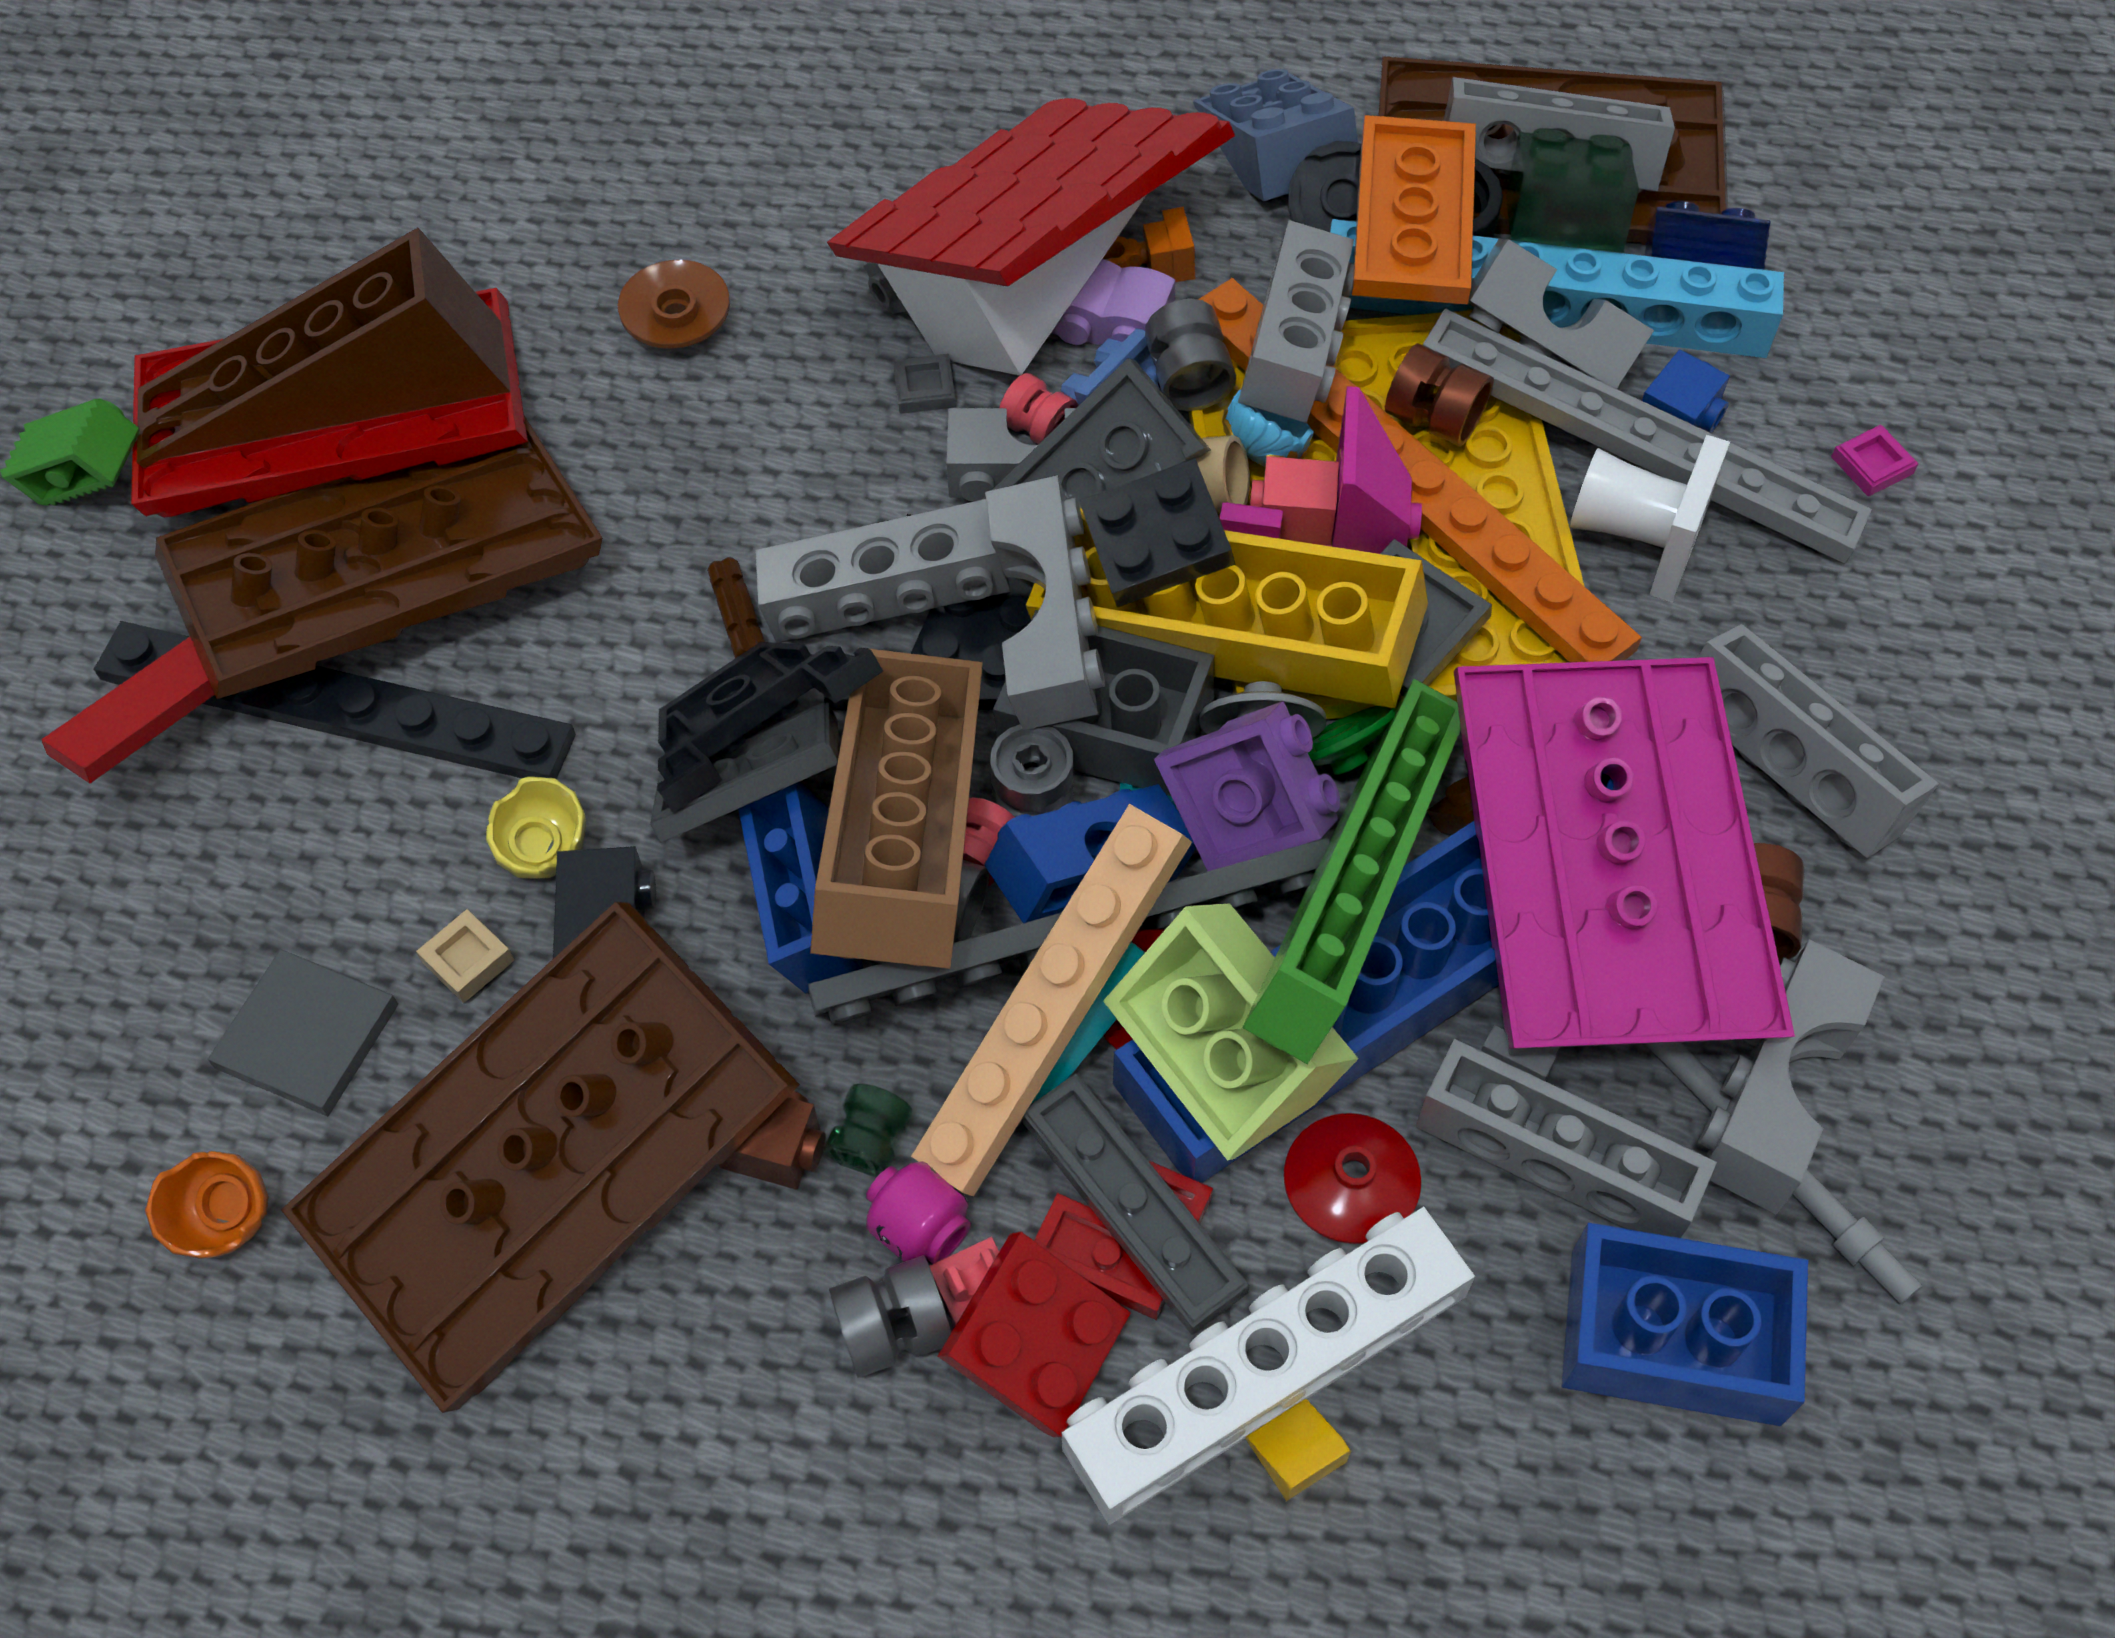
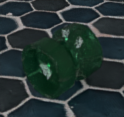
[824,1083,913,1177]

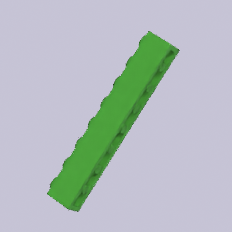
[1242,679,1461,1064]

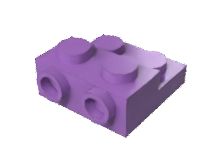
[1154,701,1340,871]

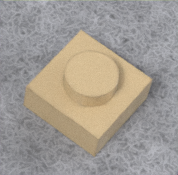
[416,909,515,1003]

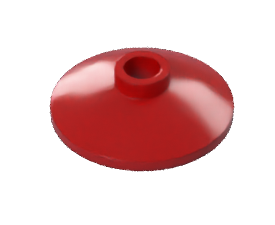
[1284,1113,1421,1244]

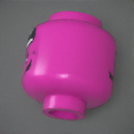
[866,1162,971,1264]

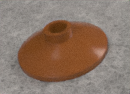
[618,260,730,349]

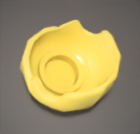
[486,776,586,879]

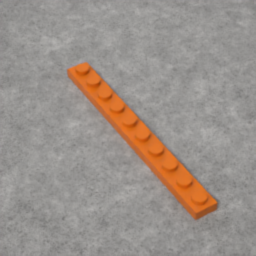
[1198,278,1642,662]

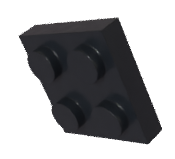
[1079,458,1236,608]

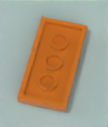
[1352,115,1476,305]

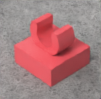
[929,1237,999,1326]

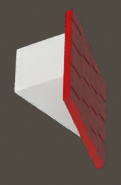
[827,98,1235,376]

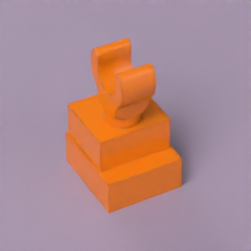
[1103,207,1195,282]

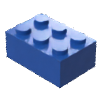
[1561,1222,1808,1426]

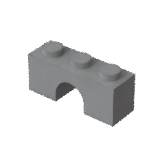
[1468,239,1654,389]
[946,408,1076,502]

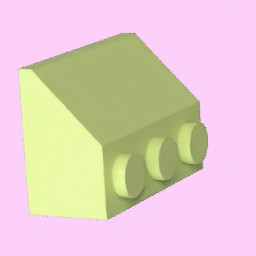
[1103,903,1359,1161]

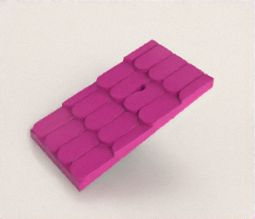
[1454,657,1795,1049]

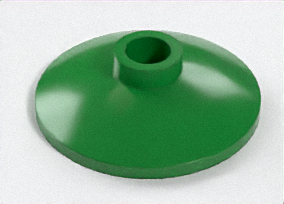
[1308,705,1396,775]

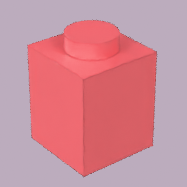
[1250,456,1339,545]

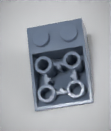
[1193,69,1358,201]

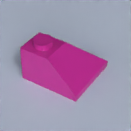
[1331,386,1422,554]

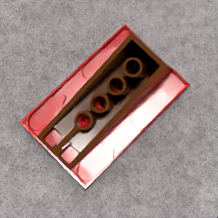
[131,227,528,518]

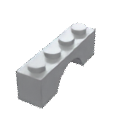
[985,475,1105,730]
[1698,939,1885,1215]

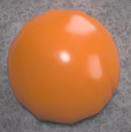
[145,1151,269,1259]

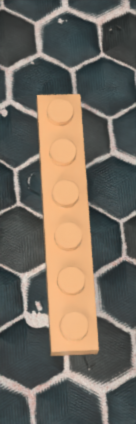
[911,804,1192,1197]

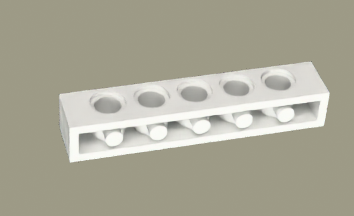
[1062,1207,1475,1525]

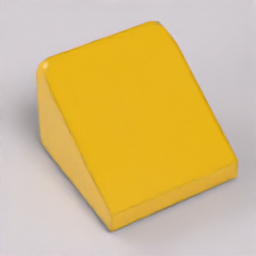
[1245,1398,1351,1501]

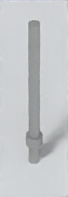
[1645,1042,1922,1305]

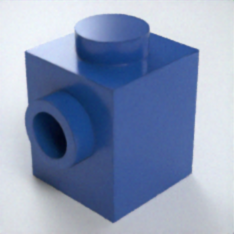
[1642,349,1730,433]

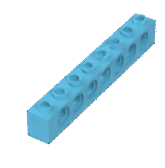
[1330,219,1784,358]

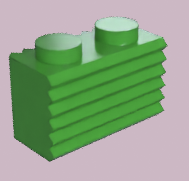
[0,398,140,506]

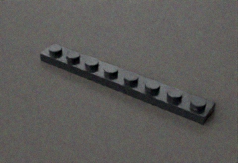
[93,621,576,779]

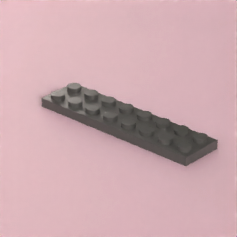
[808,837,1330,1025]

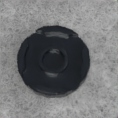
[1287,141,1361,232]

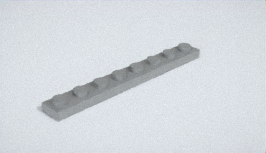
[1423,308,1872,564]

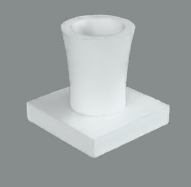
[1570,435,1730,603]

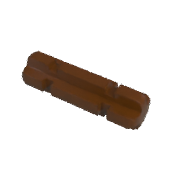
[708,557,765,658]

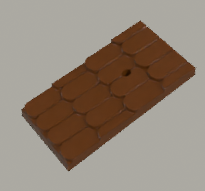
[1378,56,1730,250]
[155,415,602,699]
[281,902,800,1413]

